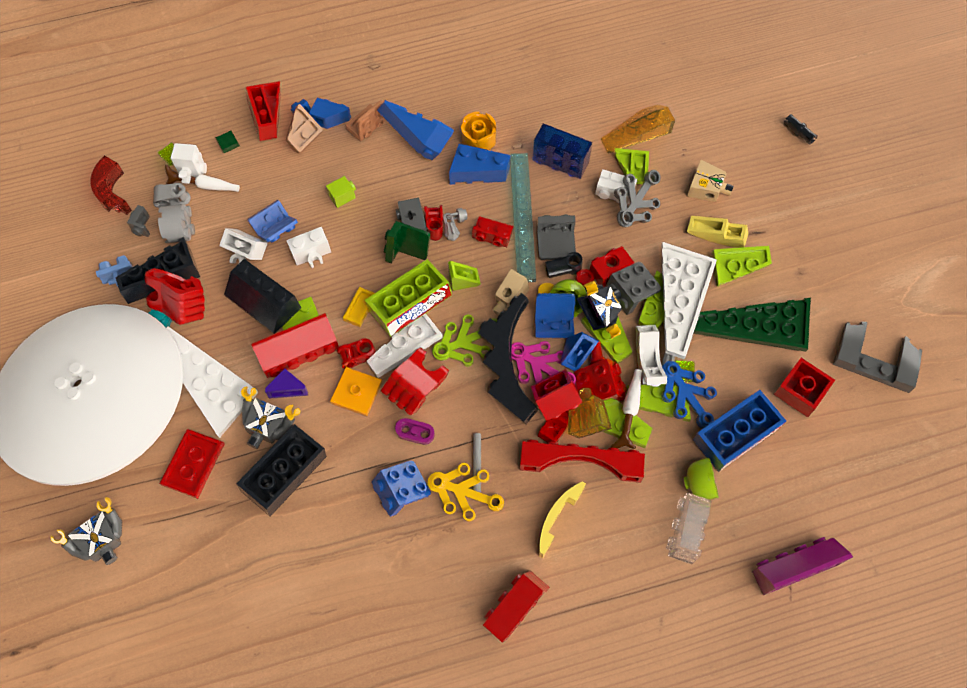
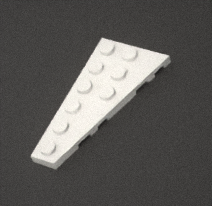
[661,242,717,359]
[166,326,258,438]

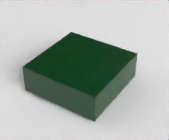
[215,131,240,153]

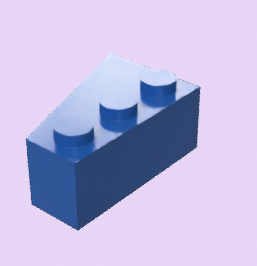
[449,144,511,185]

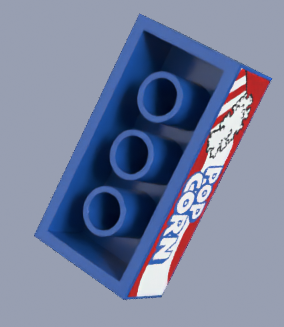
[693,390,786,472]

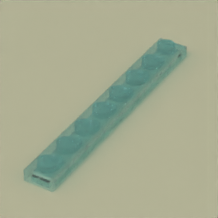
[510,153,536,283]

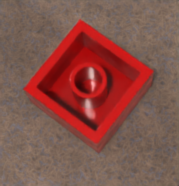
[774,357,835,417]
[531,368,583,421]

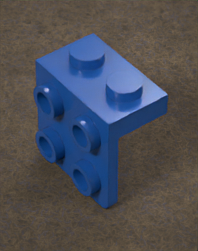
[247,200,298,243]
[535,293,575,338]
[371,461,431,517]

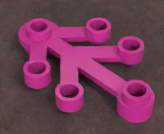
[512,341,576,384]

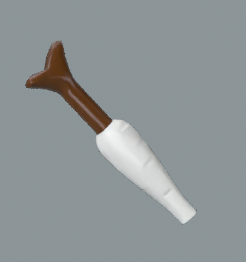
[165,164,240,192]
[611,369,642,449]

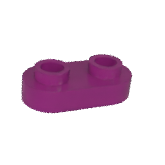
[395,418,435,445]

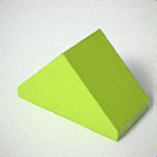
[448,261,481,291]

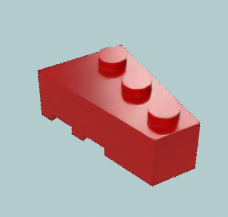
[246,81,281,141]
[483,571,550,643]

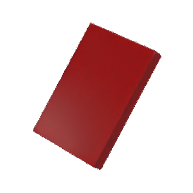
[159,429,225,499]

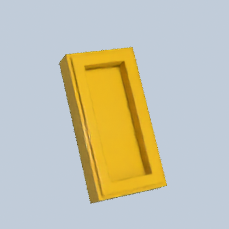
[343,287,375,327]

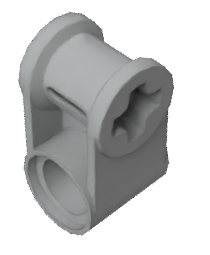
[153,183,191,208]

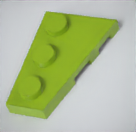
[712,246,772,287]
[638,271,664,329]
[581,316,632,364]
[626,382,691,422]
[589,398,653,448]

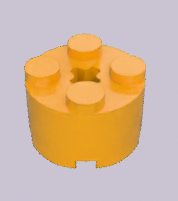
[461,112,496,150]

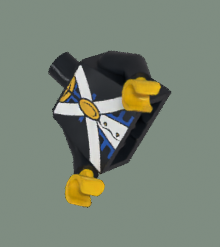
[577,281,622,338]

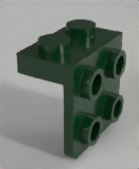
[383,221,431,264]

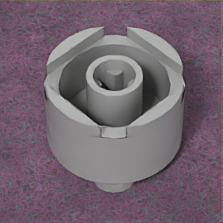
[158,204,195,243]

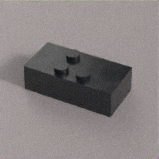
[236,424,327,517]

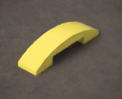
[539,481,586,558]

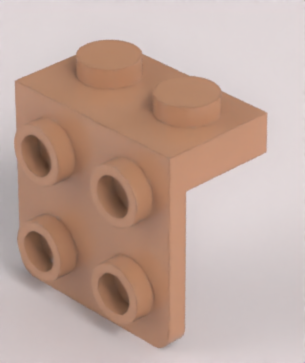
[345,100,385,142]

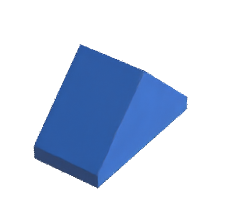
[560,332,599,371]

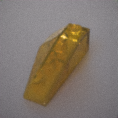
[601,104,675,153]

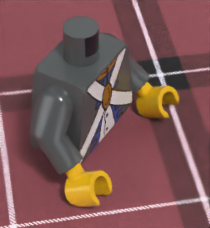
[241,386,300,449]
[51,497,122,565]

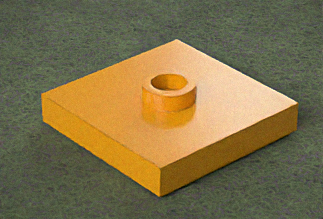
[330,367,382,416]

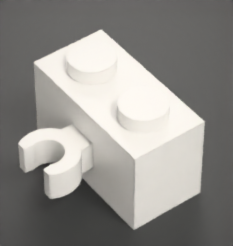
[171,143,207,184]
[287,227,331,268]
[219,228,267,263]

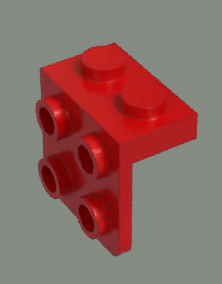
[574,358,627,407]

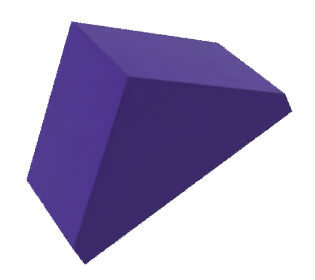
[265,369,308,399]

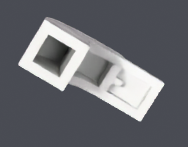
[636,325,667,386]

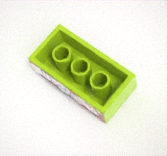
[365,259,452,337]

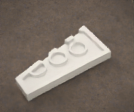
[367,313,443,378]

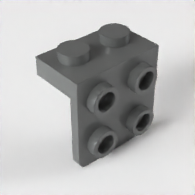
[537,214,576,260]
[605,262,661,315]

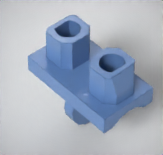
[96,255,133,286]

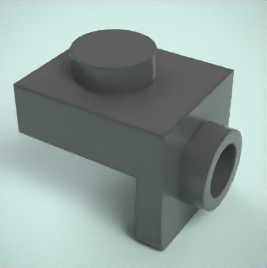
[127,205,150,237]

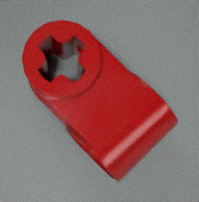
[424,205,443,241]
[337,338,376,369]

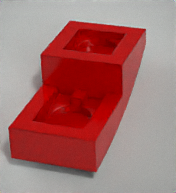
[538,410,577,442]

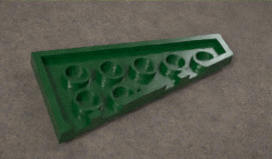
[693,297,811,352]

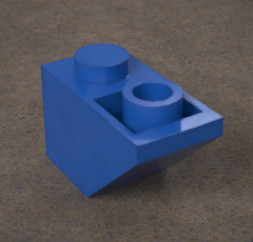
[309,98,351,129]

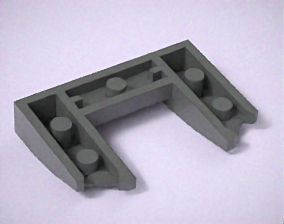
[833,321,922,393]

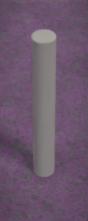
[473,433,481,493]

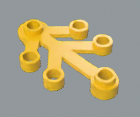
[428,463,504,522]

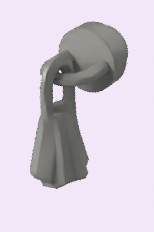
[443,208,467,241]

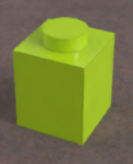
[326,176,356,208]

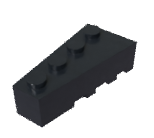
[115,237,200,304]

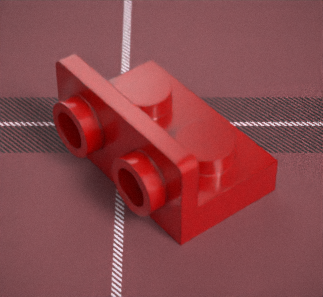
[472,216,514,248]

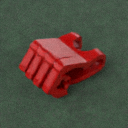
[145,268,205,325]
[381,347,450,415]

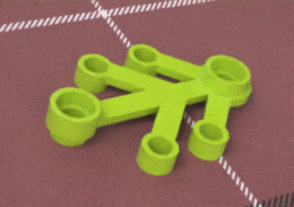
[432,314,498,367]

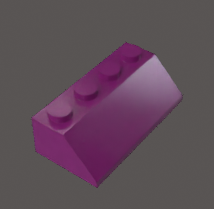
[752,537,853,596]

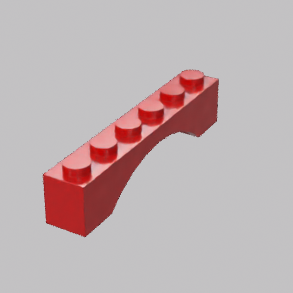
[520,439,645,483]

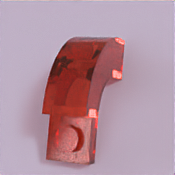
[90,155,132,215]

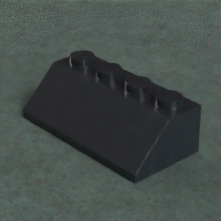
[224,259,301,334]

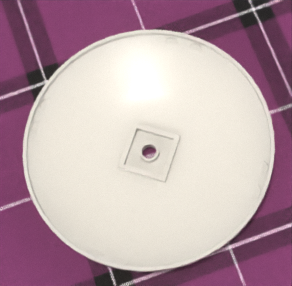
[0,304,183,486]

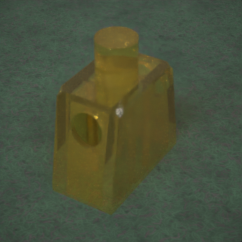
[568,388,612,439]

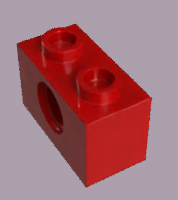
[589,246,635,287]

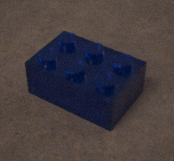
[533,123,593,179]

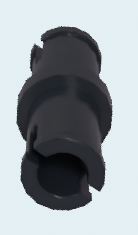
[784,114,818,145]

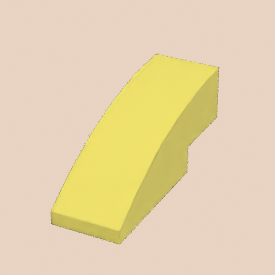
[687,216,748,248]

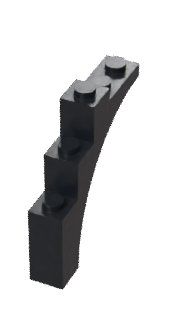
[478,293,539,425]

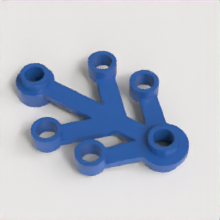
[662,361,717,429]

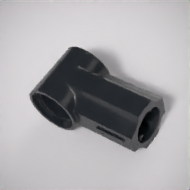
[545,252,583,278]

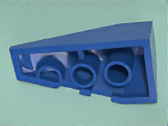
[377,100,454,160]

